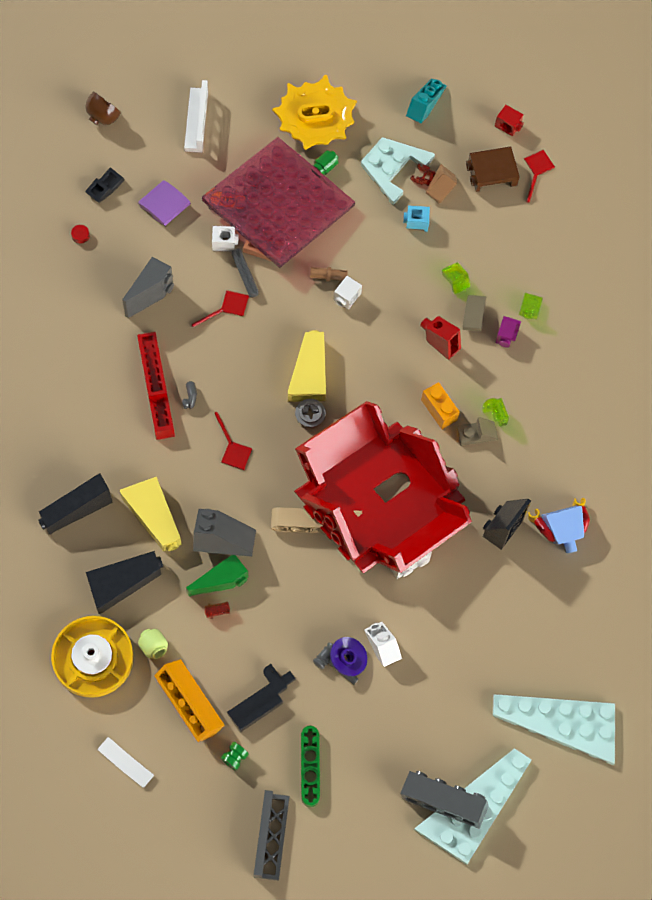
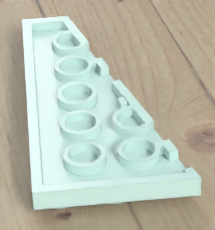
[493,694,615,765]
[414,748,532,865]

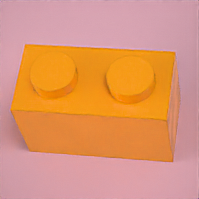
[421,382,460,429]

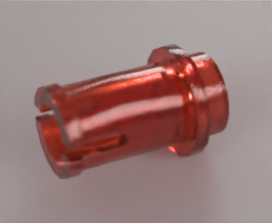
[204,601,230,619]

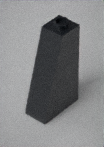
[38,473,113,535]
[86,551,163,614]

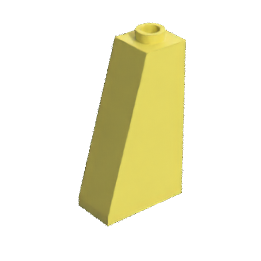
[288,330,326,402]
[120,477,182,551]

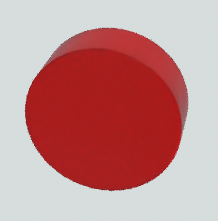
[71,225,90,244]

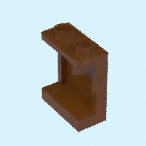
[466,146,520,192]

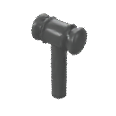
[313,642,359,685]

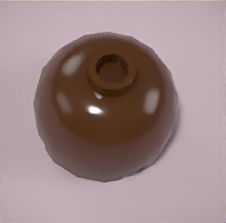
[85,91,121,125]

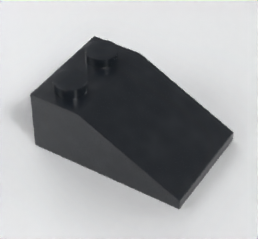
[483,499,531,550]

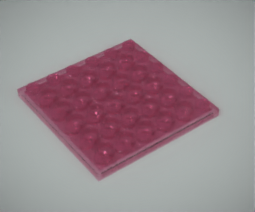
[202,137,355,268]

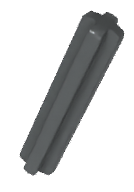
[232,248,259,298]

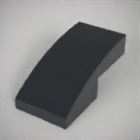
[85,167,125,203]

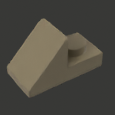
[457,417,498,446]

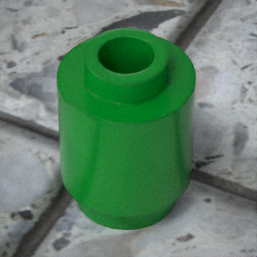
[312,150,339,177]

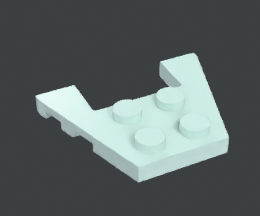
[361,137,435,205]

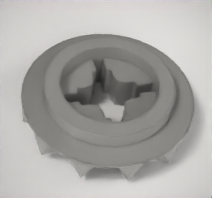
[295,399,326,428]

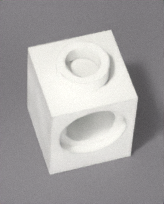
[212,226,239,252]
[334,276,362,310]

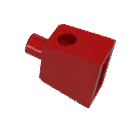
[420,316,461,360]

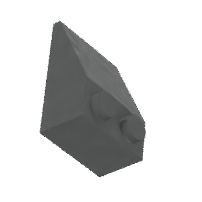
[122,257,174,318]
[193,509,256,557]

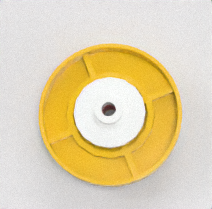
[51,616,134,698]

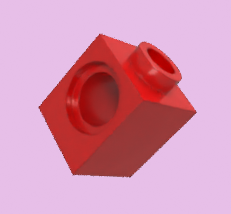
[495,104,524,137]

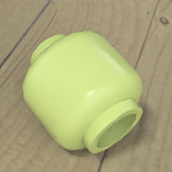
[138,629,168,659]

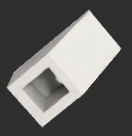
[364,622,402,666]

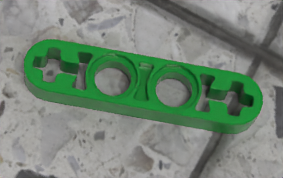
[301,725,320,807]

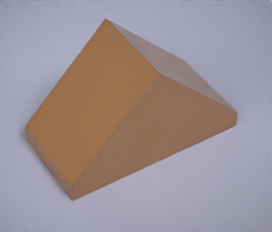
[426,164,457,203]

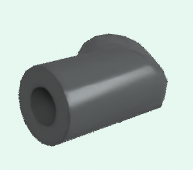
[182,381,197,409]

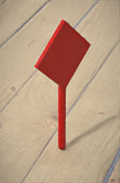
[524,150,555,202]
[192,290,249,327]
[215,412,252,470]

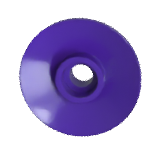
[330,637,368,677]

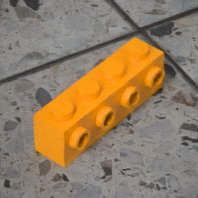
[154,659,225,742]

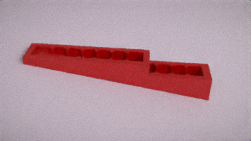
[137,332,175,440]

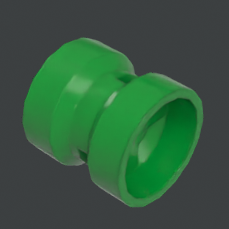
[220,742,249,771]

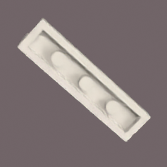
[184,80,208,153]

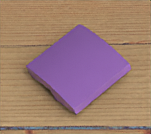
[138,180,191,226]

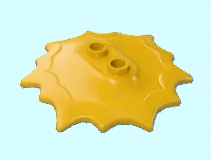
[272,75,357,150]

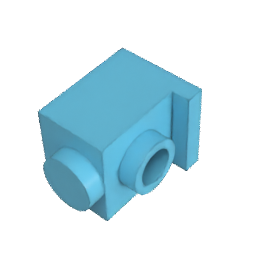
[403,205,430,232]

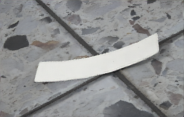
[98,737,154,787]

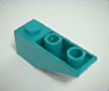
[406,78,447,123]

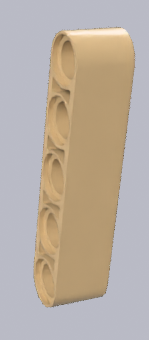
[271,507,362,533]

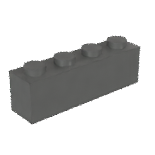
[400,771,489,829]

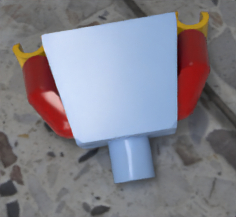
[528,498,590,553]

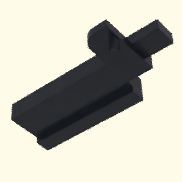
[227,664,296,733]

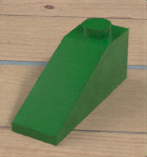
[186,555,248,596]

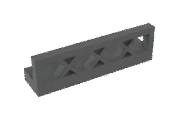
[254,790,290,881]

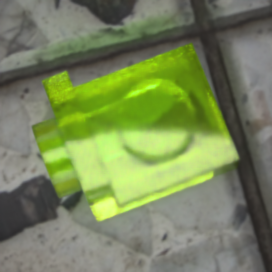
[442,262,470,294]
[519,293,543,320]
[482,398,509,427]

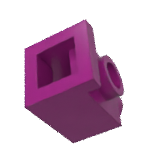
[495,316,521,348]

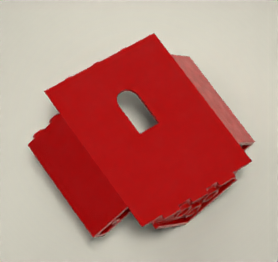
[294,401,472,574]

